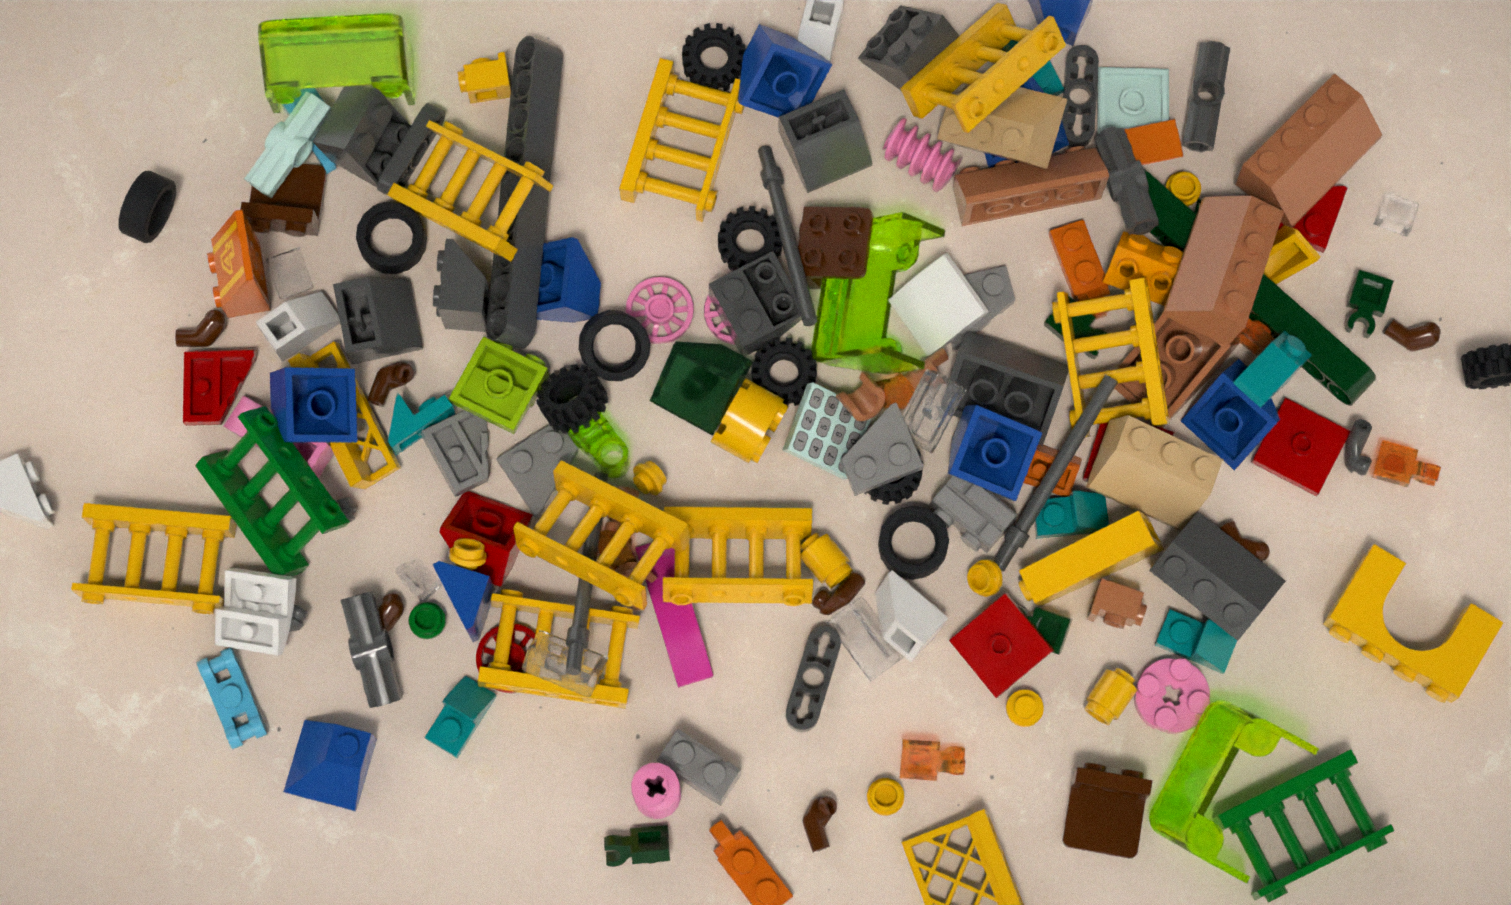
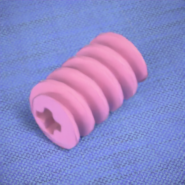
[883,118,963,192]
[631,763,681,819]

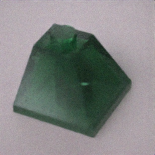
[650,341,752,436]

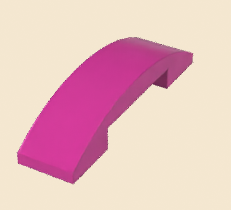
[635,543,713,688]

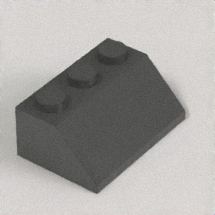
[939,331,1069,446]
[1149,511,1286,641]

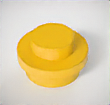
[1165,171,1201,206]
[633,461,667,496]
[449,539,487,570]
[967,559,1002,597]
[1006,689,1044,727]
[867,778,904,816]

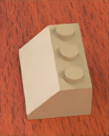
[937,84,1067,169]
[1086,415,1223,531]

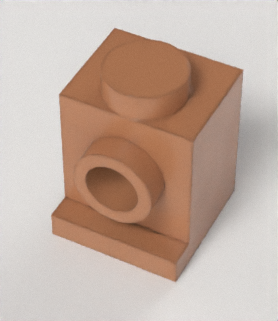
[1087,579,1147,629]

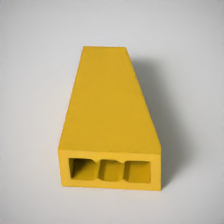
[1018,510,1165,606]

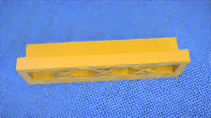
[288,341,401,490]

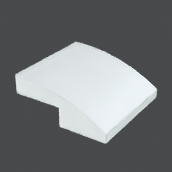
[888,253,989,357]
[215,567,296,656]

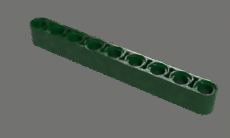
[1116,168,1376,406]

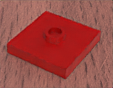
[1251,398,1351,497]
[949,593,1054,698]

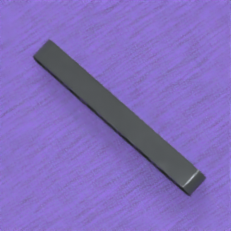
[486,36,563,349]

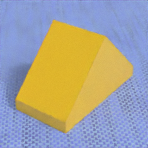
[1263,225,1321,284]

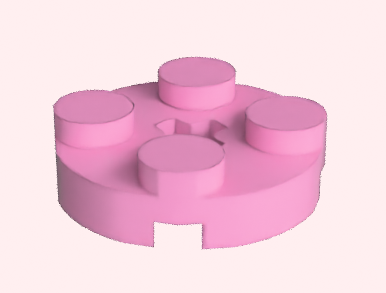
[1134,658,1210,734]

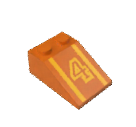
[207,210,271,318]

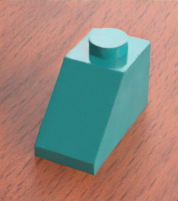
[1233,331,1312,408]

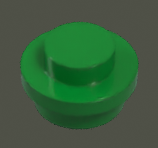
[408,602,446,639]

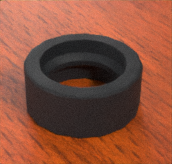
[118,171,176,243]
[356,202,427,274]
[578,310,650,381]
[878,506,949,580]

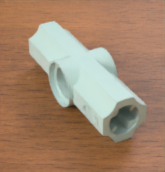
[244,91,331,198]

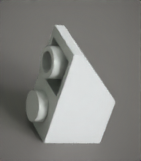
[797,0,844,80]
[256,291,340,362]
[0,453,54,529]
[875,570,948,662]

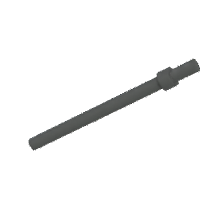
[758,146,817,326]
[994,374,1118,572]
[565,472,608,675]

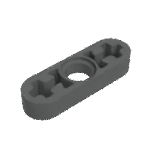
[1062,45,1099,147]
[377,103,445,195]
[785,626,841,732]

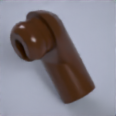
[175,310,226,347]
[1384,319,1441,352]
[367,362,414,407]
[1219,521,1270,562]
[812,572,865,615]
[378,593,404,632]
[802,796,837,853]

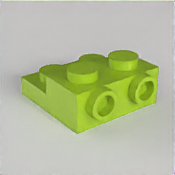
[448,336,549,434]

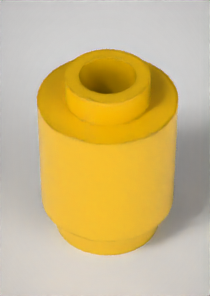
[801,533,853,589]
[1084,668,1137,726]

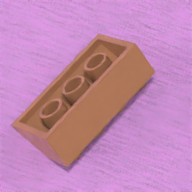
[1235,73,1382,228]
[953,146,1109,226]
[1162,195,1284,346]

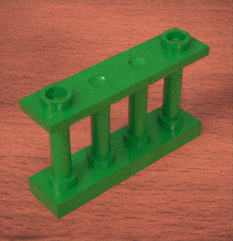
[195,406,350,577]
[1212,749,1395,903]

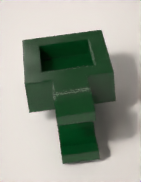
[604,825,670,867]

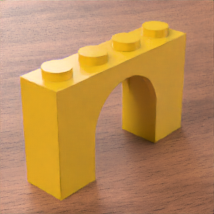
[1323,544,1503,703]

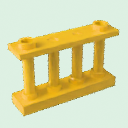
[900,3,1066,133]
[619,58,745,222]
[387,120,553,262]
[1052,278,1170,438]
[513,460,690,610]
[71,503,237,614]
[663,507,813,606]
[478,589,640,709]

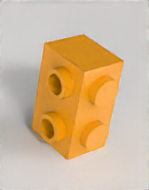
[1103,231,1183,306]

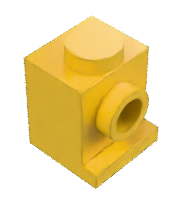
[457,52,511,104]

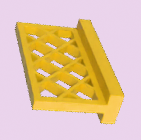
[901,809,1024,905]

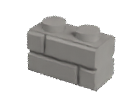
[931,476,1017,553]
[657,729,741,806]

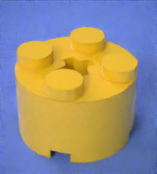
[710,378,789,463]

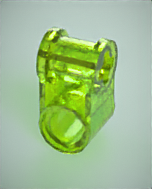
[568,412,631,478]

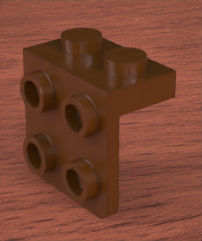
[240,164,327,237]
[798,207,874,289]
[1062,763,1153,859]

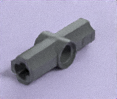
[1182,41,1230,153]
[1094,126,1159,235]
[341,591,402,708]

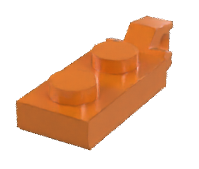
[1049,219,1110,320]
[709,820,793,905]

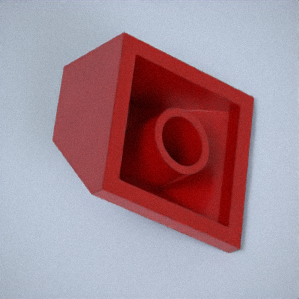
[439,491,533,587]

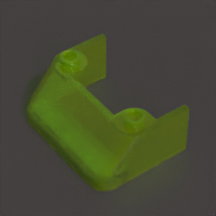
[258,13,415,113]
[811,212,945,375]
[1149,700,1319,884]

